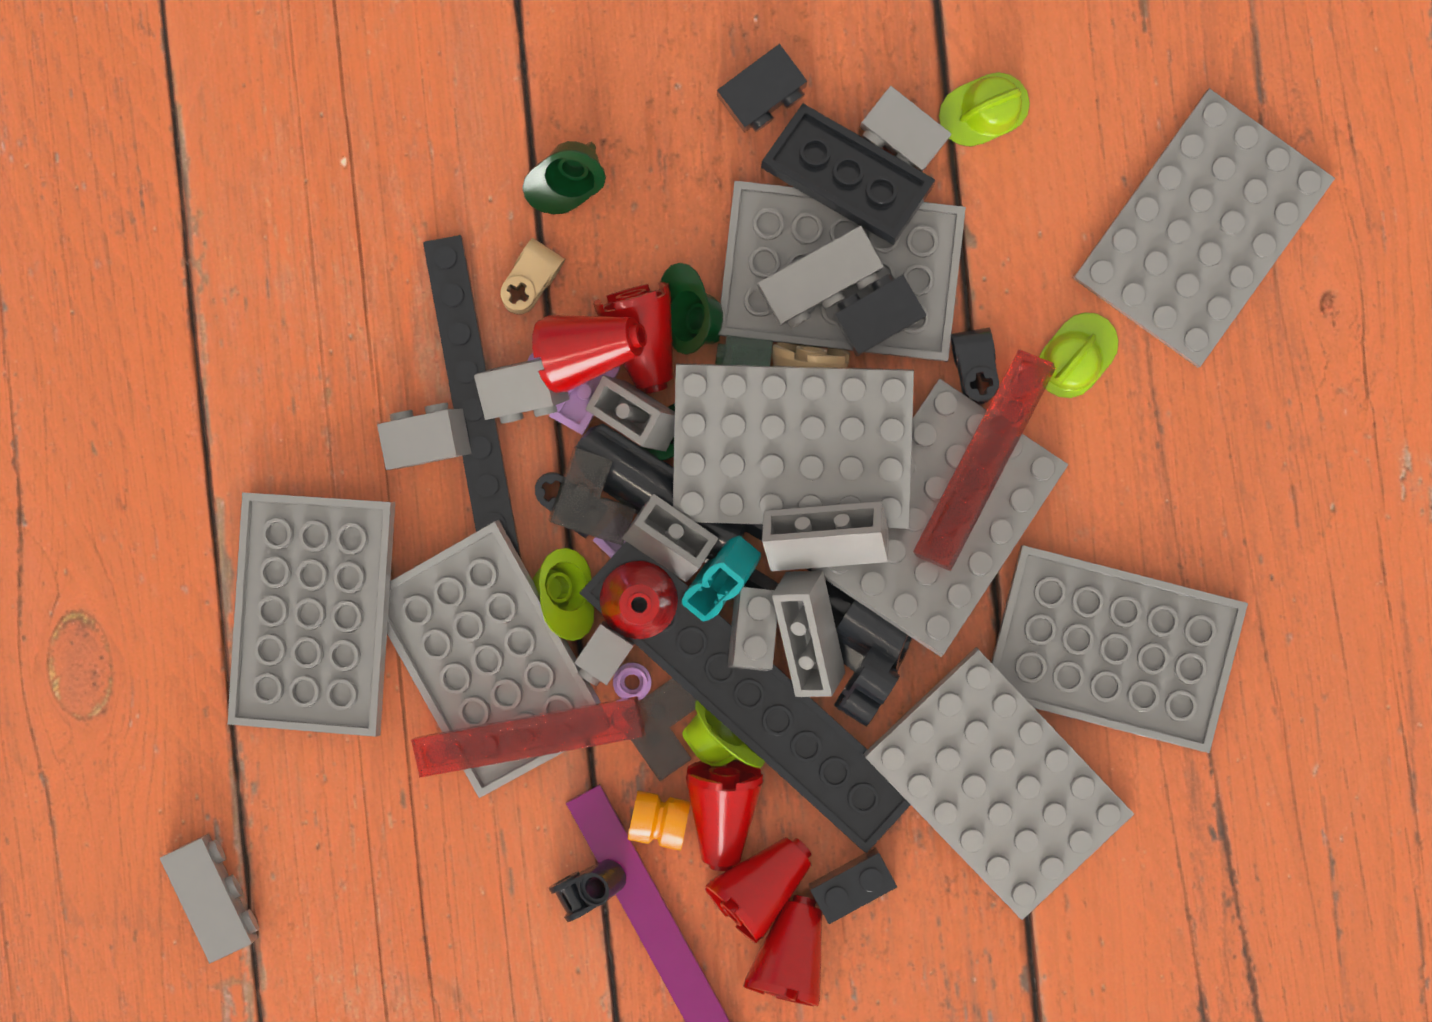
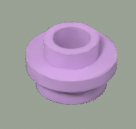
[613,663,652,702]

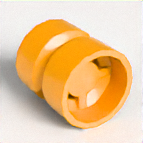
[628,790,691,851]

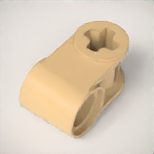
[501,238,565,314]

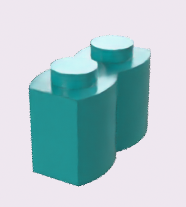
[682,536,761,621]

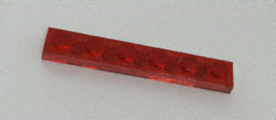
[913,350,1055,572]
[411,696,646,778]

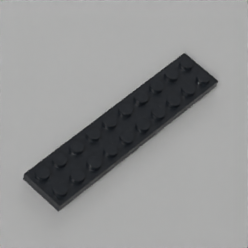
[579,542,911,854]

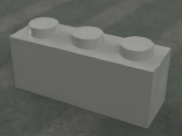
[757,226,884,328]
[762,501,889,571]
[772,571,845,697]
[160,834,259,964]

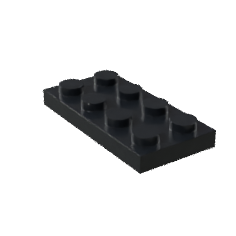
[761,103,935,245]

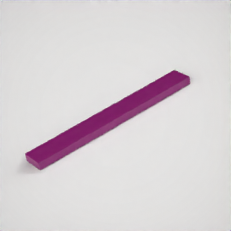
[566,784,731,1022]

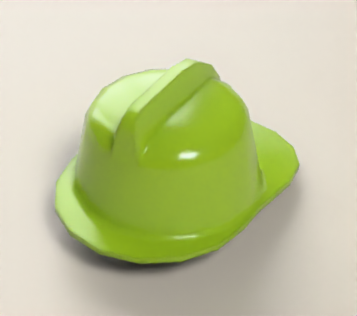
[939,72,1030,147]
[1037,312,1119,398]
[533,548,594,641]
[682,700,765,768]

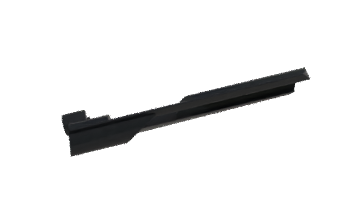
[574,424,912,727]

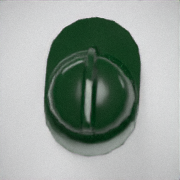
[522,141,606,215]
[659,263,723,355]

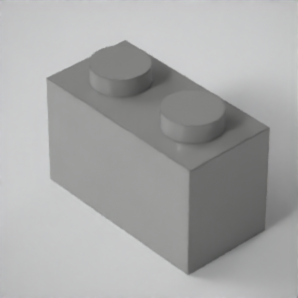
[860,86,951,172]
[474,358,570,424]
[585,375,675,452]
[377,403,472,470]
[622,494,718,582]
[727,587,777,671]
[574,621,635,686]

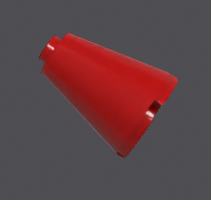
[593,282,673,393]
[532,315,647,393]
[600,561,678,639]
[686,760,764,871]
[705,837,812,944]
[743,895,822,1007]

